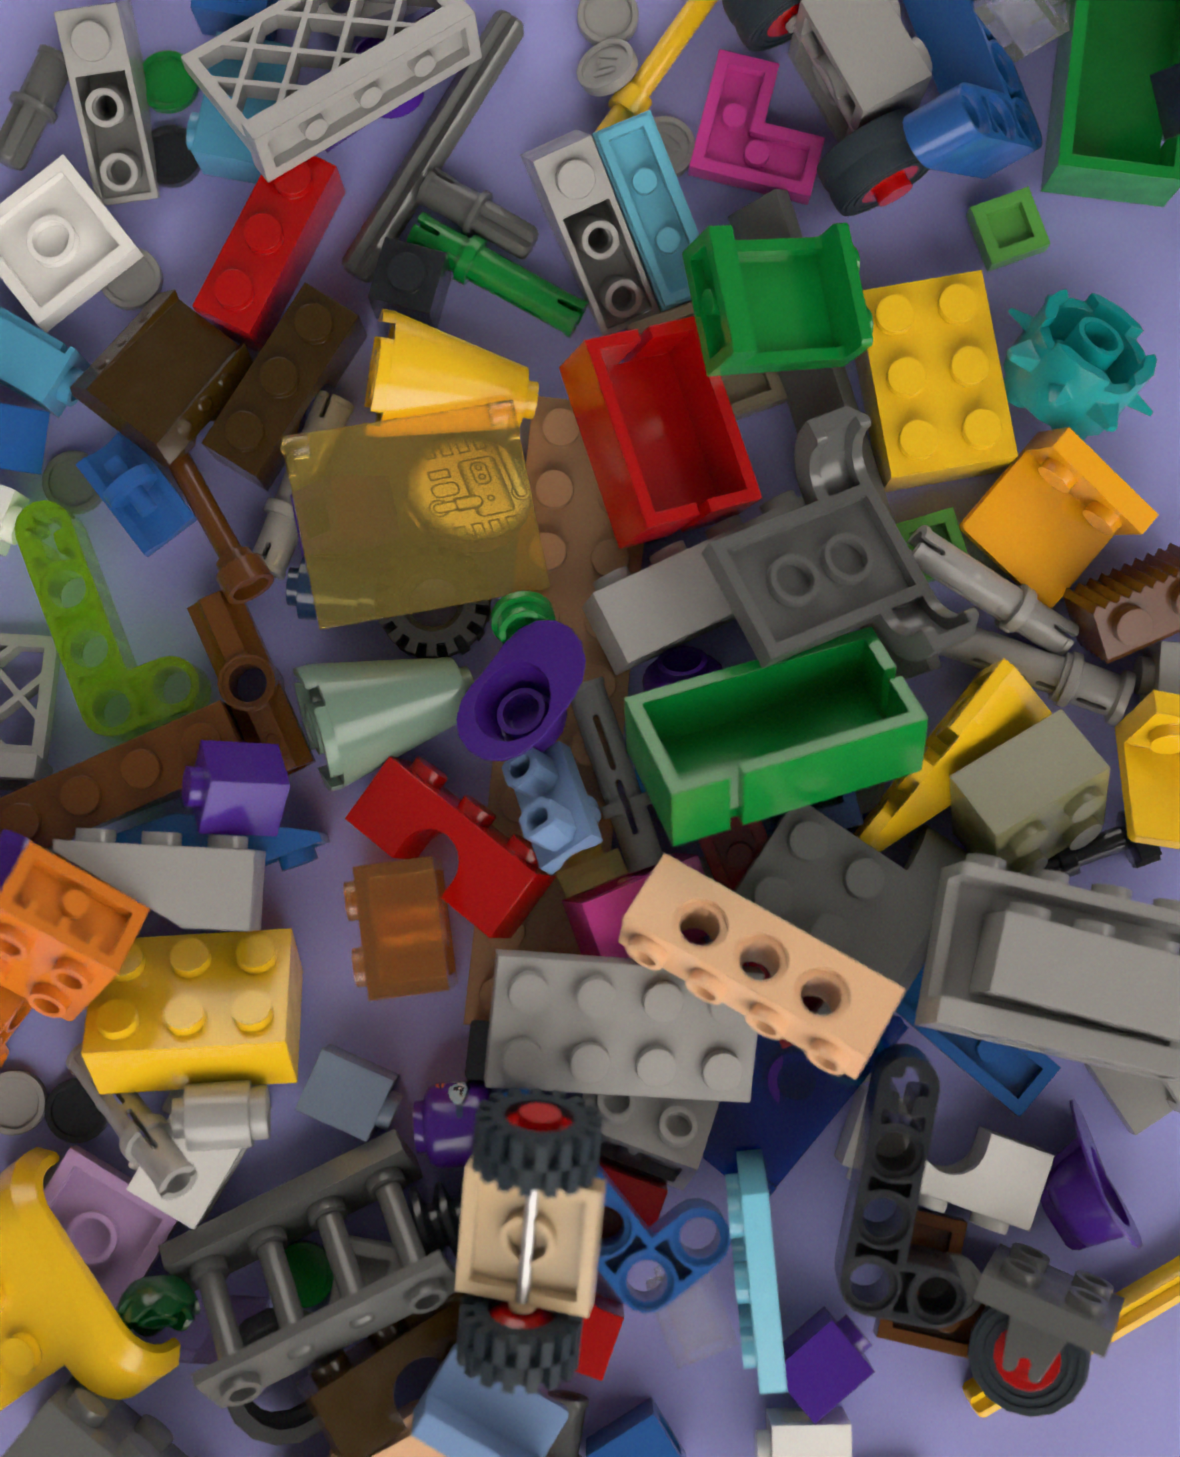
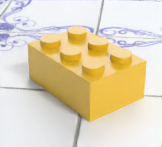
[855,270,1018,493]
[81,928,303,1095]

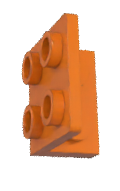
[0,841,150,1021]

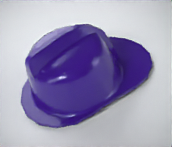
[456,620,586,761]
[1040,1099,1143,1250]

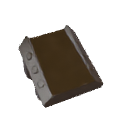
[70,289,253,467]

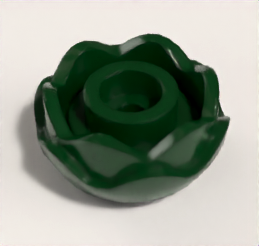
[115,1275,200,1337]

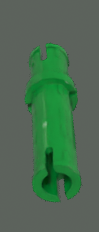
[406,212,589,338]

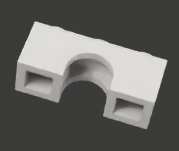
[834,1084,1054,1235]

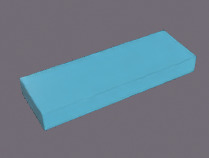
[591,110,699,312]

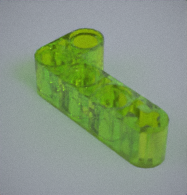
[14,500,212,741]

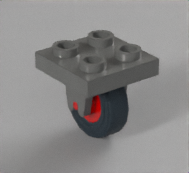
[968,1243,1125,1417]

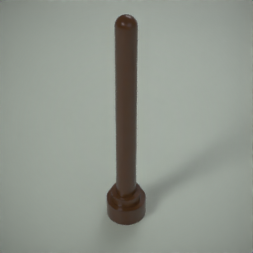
[168,452,274,604]

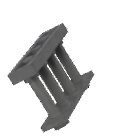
[158,1129,457,1409]

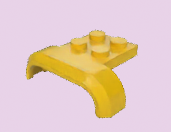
[0,1147,181,1411]

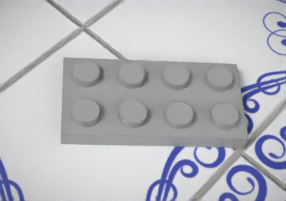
[484,949,764,1103]

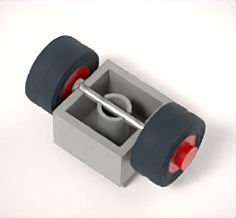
[722,0,932,217]

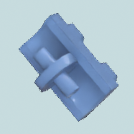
[502,741,603,875]

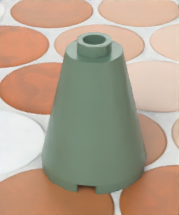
[293,657,474,792]

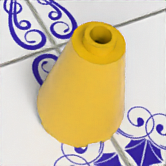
[362,309,539,439]

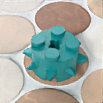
[1003,289,1157,441]

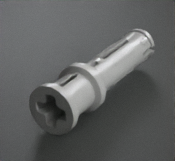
[938,627,1136,726]

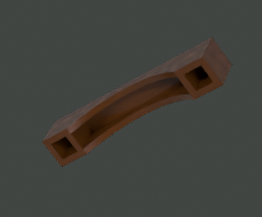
[0,700,246,851]

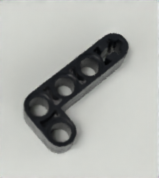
[834,1043,968,1328]

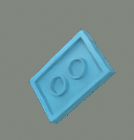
[725,1149,787,1394]

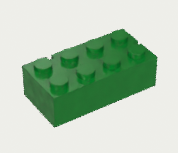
[1040,0,1180,207]
[624,626,928,847]

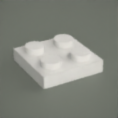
[0,154,144,333]

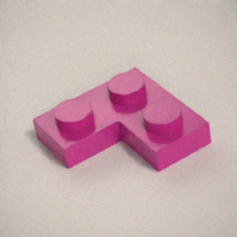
[688,49,825,205]

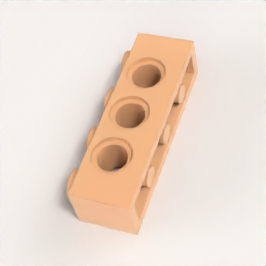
[618,853,906,1079]

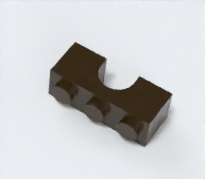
[201,282,368,492]
[296,1291,466,1457]

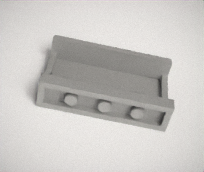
[915,854,1180,1081]

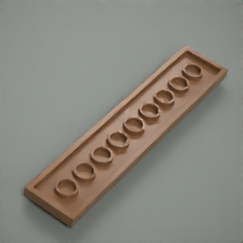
[463,396,644,1025]

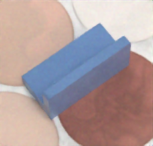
[411,1343,569,1457]

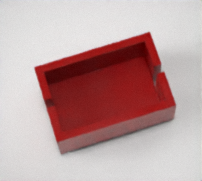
[559,316,762,549]

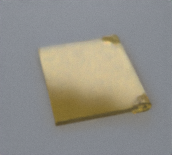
[280,399,550,630]

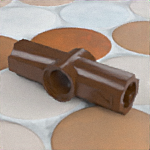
[187,590,316,776]

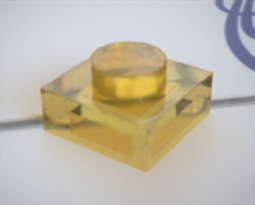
[557,842,628,898]

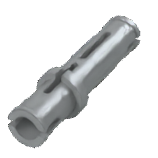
[252,390,355,580]
[907,525,1079,656]
[66,1042,198,1200]

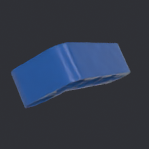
[500,1087,731,1314]

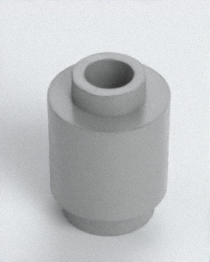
[171,1079,271,1152]

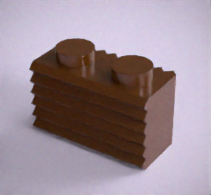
[1063,543,1180,664]

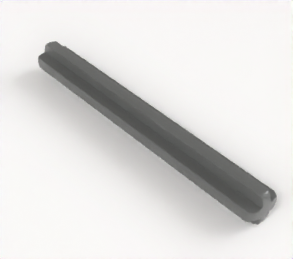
[342,10,524,283]

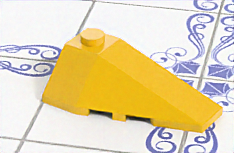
[853,658,1052,852]

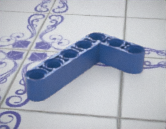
[903,0,1043,179]

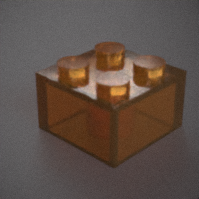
[344,856,458,1001]

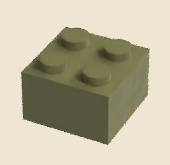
[950,709,1110,876]

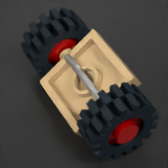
[455,1088,607,1394]

